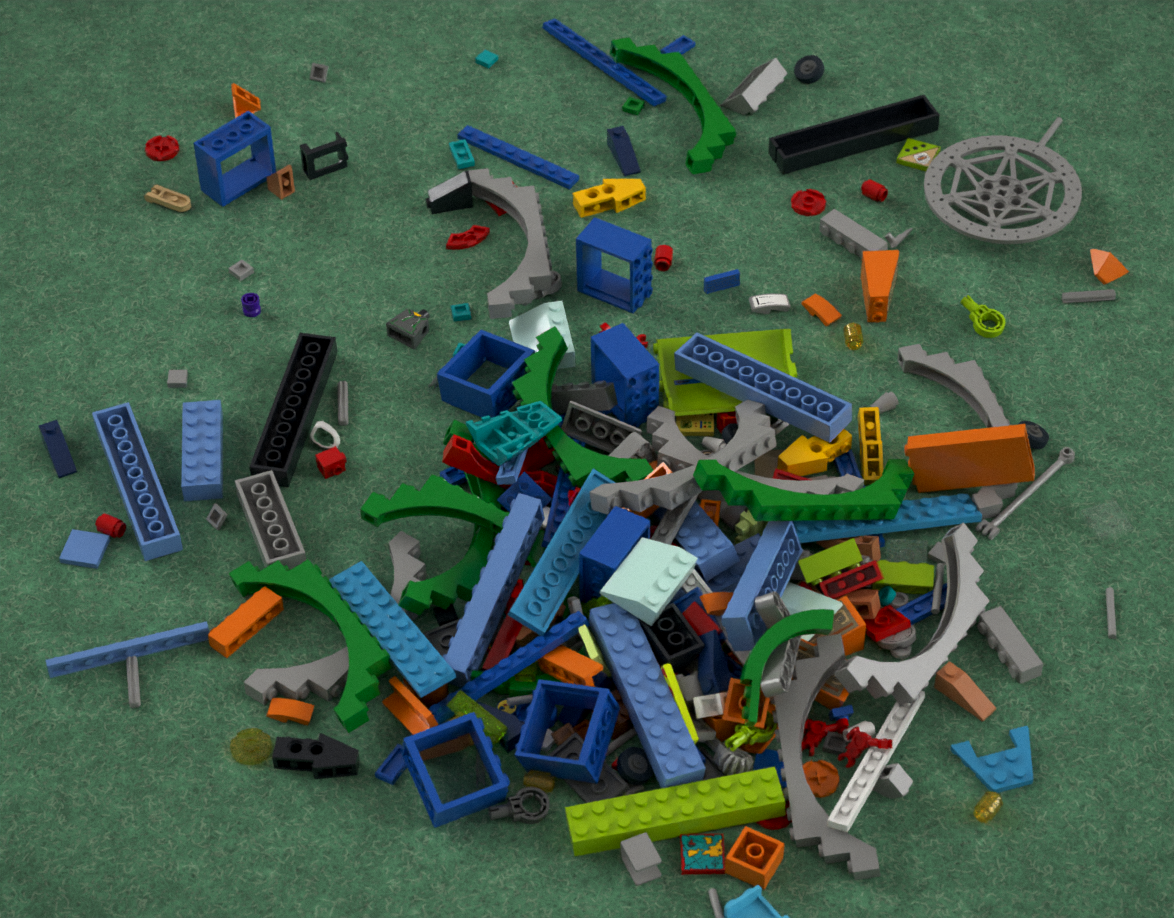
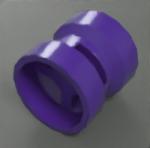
[241,293,261,317]

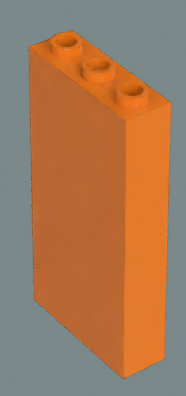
[904,424,1035,493]

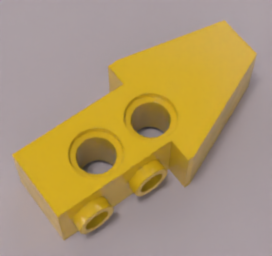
[573,179,646,218]
[857,407,883,485]
[777,429,852,476]

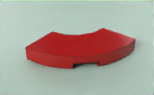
[446,225,490,250]

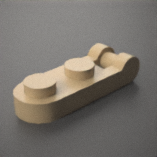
[144,185,191,212]

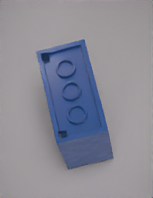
[193,111,276,207]
[576,217,653,313]
[591,323,659,428]
[437,330,535,418]
[579,506,650,610]
[515,679,620,784]
[402,712,510,828]

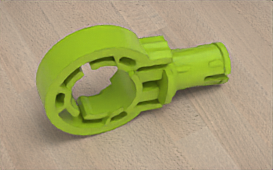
[961,295,1006,338]
[725,711,777,751]

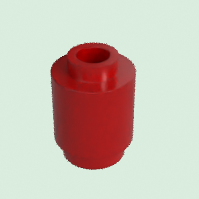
[861,179,888,202]
[654,245,673,271]
[95,513,126,538]

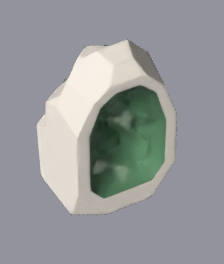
[310,421,340,449]

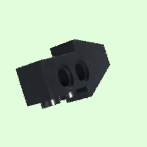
[272,733,360,779]

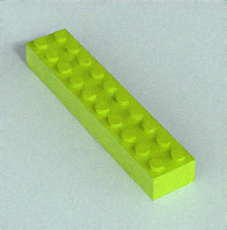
[565,767,785,856]

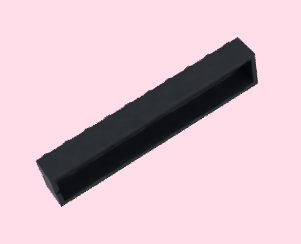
[768,95,940,175]

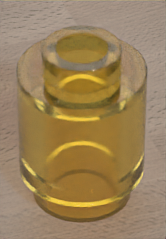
[843,323,864,350]
[523,769,555,794]
[973,791,1003,823]

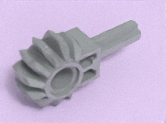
[704,736,754,775]

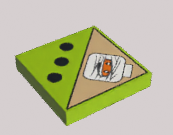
[896,138,941,171]

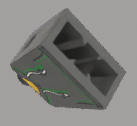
[386,309,430,350]

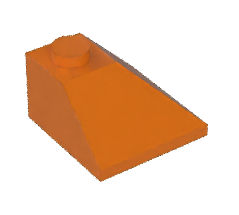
[722,678,770,728]

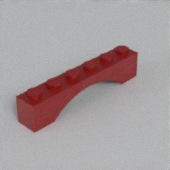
[442,434,557,505]

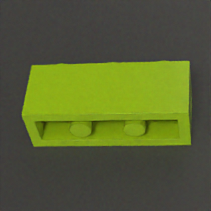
[798,538,863,586]
[872,560,934,594]

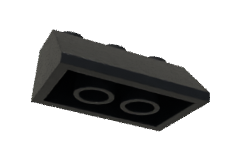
[638,603,705,673]

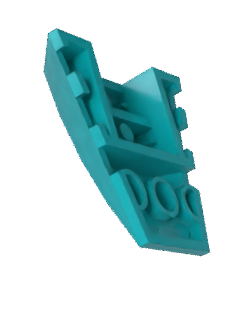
[466,401,562,466]

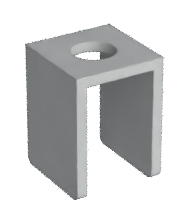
[621,832,662,886]

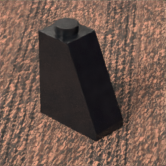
[425,171,473,214]

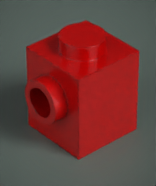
[315,446,347,479]

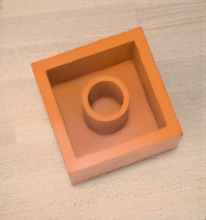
[725,826,784,890]

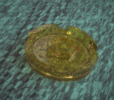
[230,728,272,765]

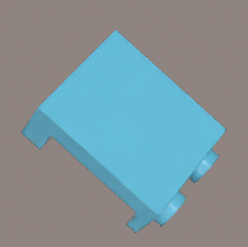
[724,885,790,918]

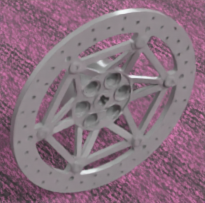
[924,135,1082,244]

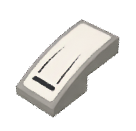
[749,293,791,314]

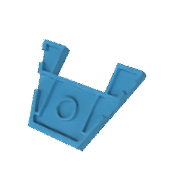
[950,726,1033,794]

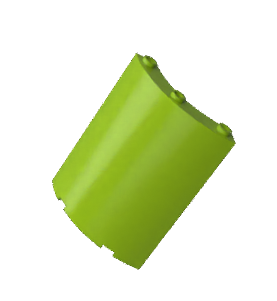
[653,329,797,416]

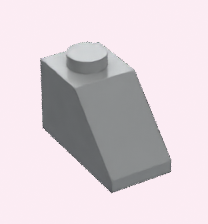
[872,763,913,799]

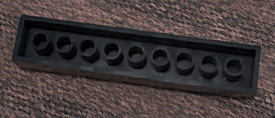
[249,333,337,487]

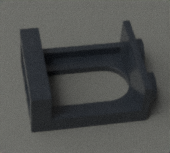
[300,132,349,180]

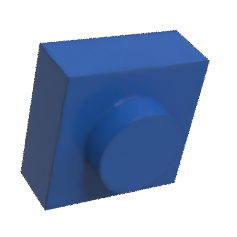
[828,705,854,721]

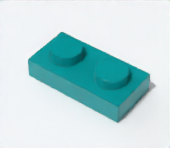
[449,139,475,170]

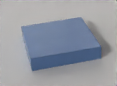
[59,529,110,569]

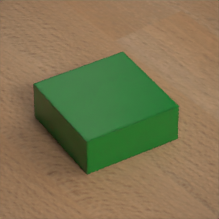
[622,97,645,116]

